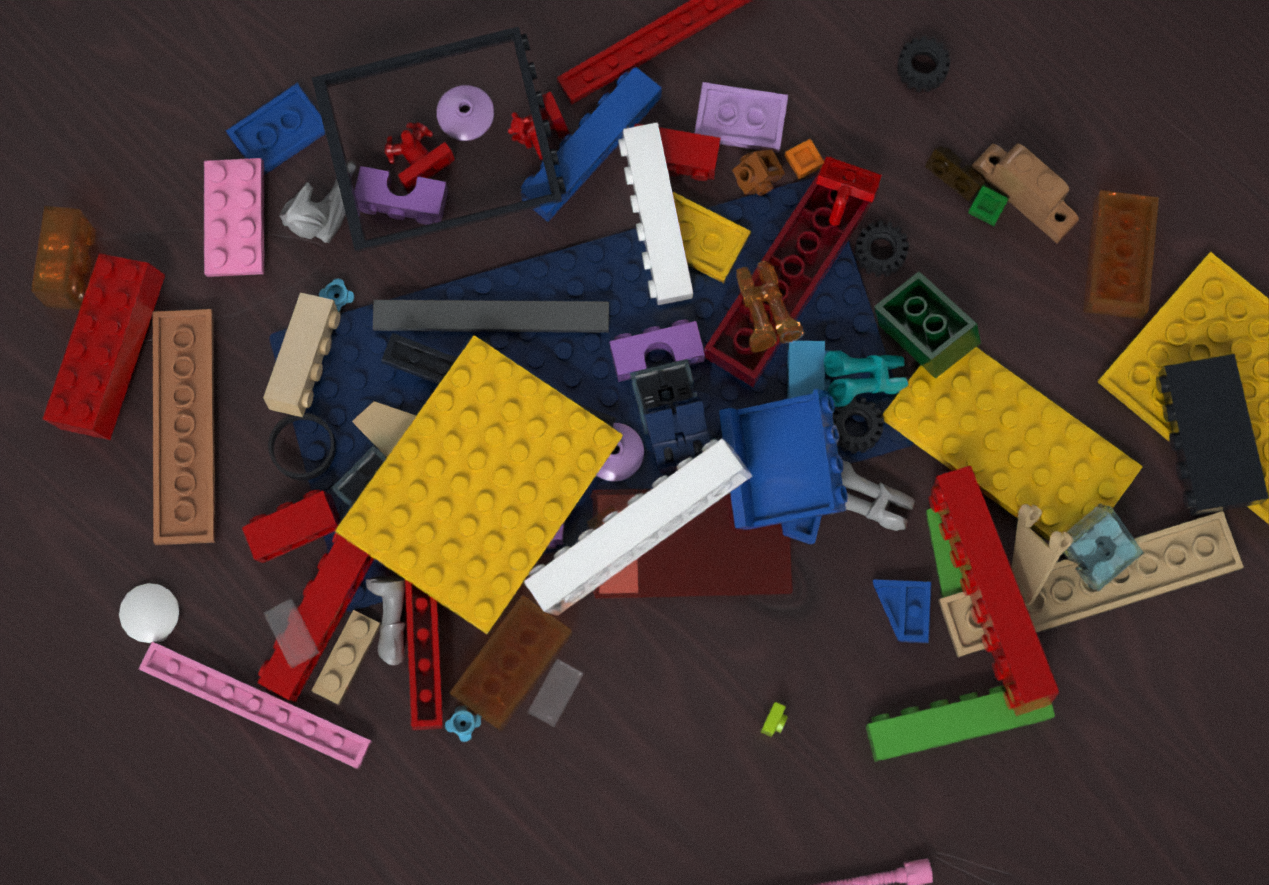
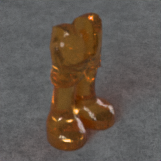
[736,260,805,352]

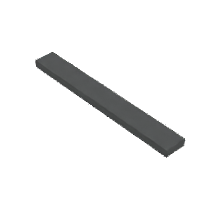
[373,300,609,333]

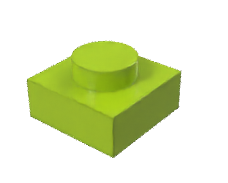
[761,702,788,737]

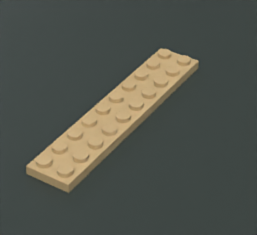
[938,511,1244,657]

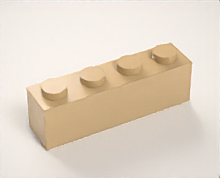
[263,293,340,417]

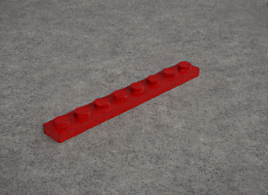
[556,0,752,105]

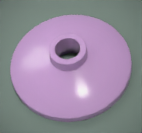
[437,85,494,141]
[596,423,644,482]

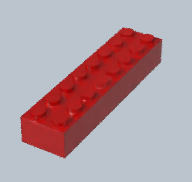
[928,465,1059,716]

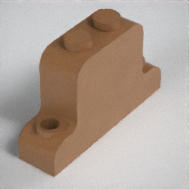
[971,143,1079,244]

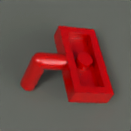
[816,156,882,226]

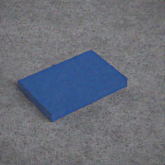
[226,83,325,175]

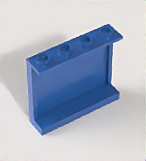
[719,389,848,530]

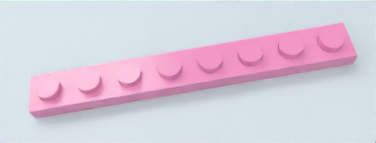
[139,642,372,769]

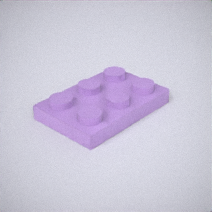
[695,82,788,153]

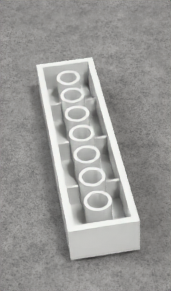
[524,439,752,616]

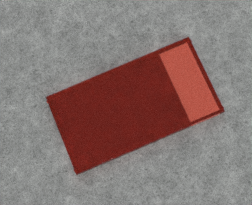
[591,489,793,599]

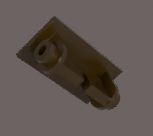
[925,146,986,202]

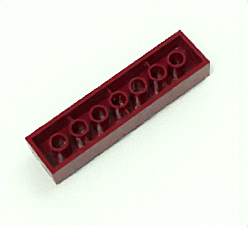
[704,156,880,388]

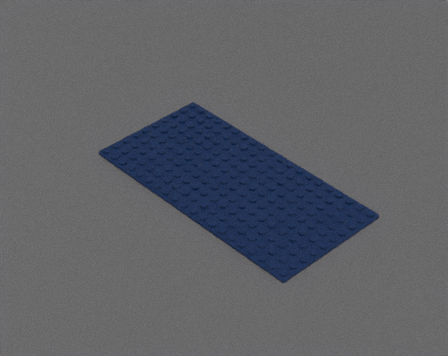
[269,177,914,612]

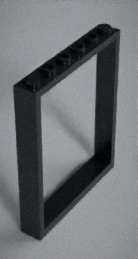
[312,26,566,252]

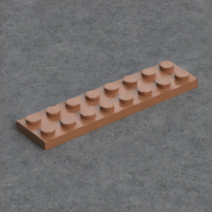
[153,309,215,545]

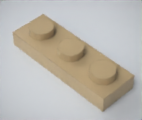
[311,610,380,705]

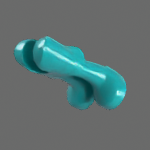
[824,350,908,407]

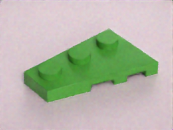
[926,508,963,598]

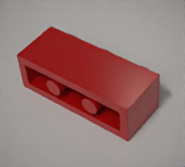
[634,124,721,181]
[242,490,342,563]

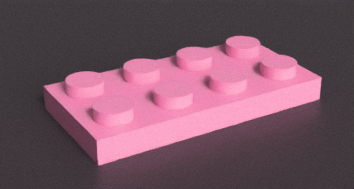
[204,158,264,277]

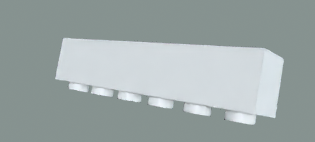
[618,123,693,305]

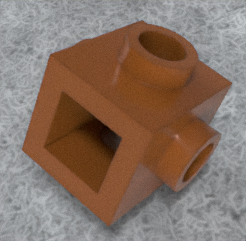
[732,150,785,196]

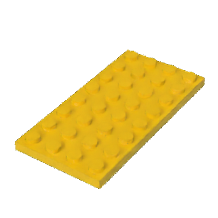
[881,347,1143,558]

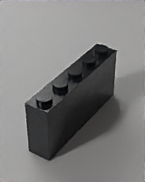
[1156,354,1269,516]

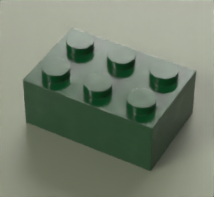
[874,272,981,378]

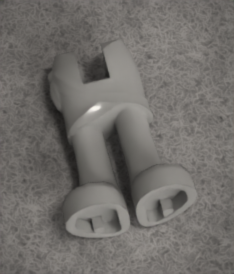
[833,460,915,531]
[366,576,406,665]

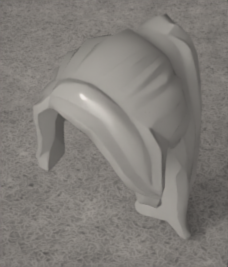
[279,161,356,243]

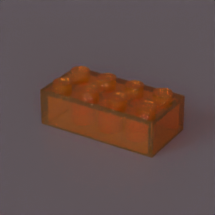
[1083,190,1159,319]
[450,595,572,732]

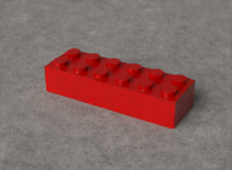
[43,253,165,440]

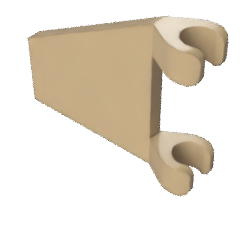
[352,402,416,458]
[1011,504,1073,605]

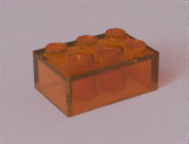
[31,206,95,310]

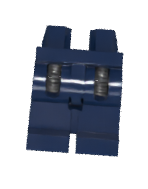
[642,396,710,476]

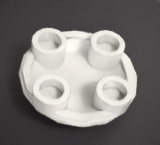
[119,583,179,643]

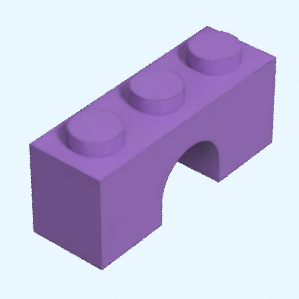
[355,166,448,225]
[610,319,705,382]

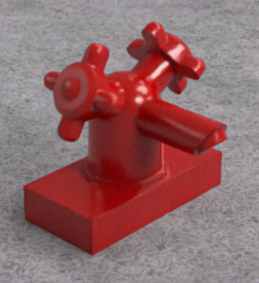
[508,91,570,160]
[384,122,455,193]

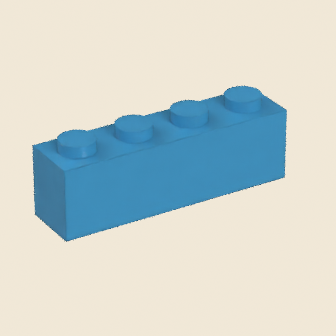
[787,340,830,399]

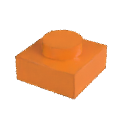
[784,139,824,179]

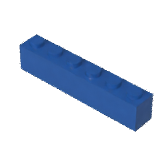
[521,66,662,222]

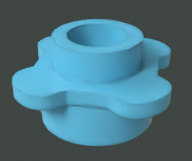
[319,278,354,312]
[445,705,481,742]

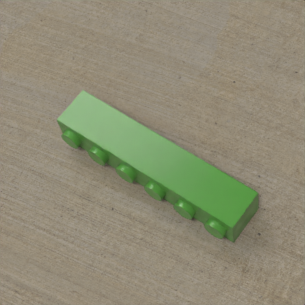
[865,685,1055,762]

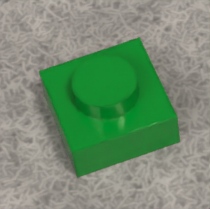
[968,186,1008,226]

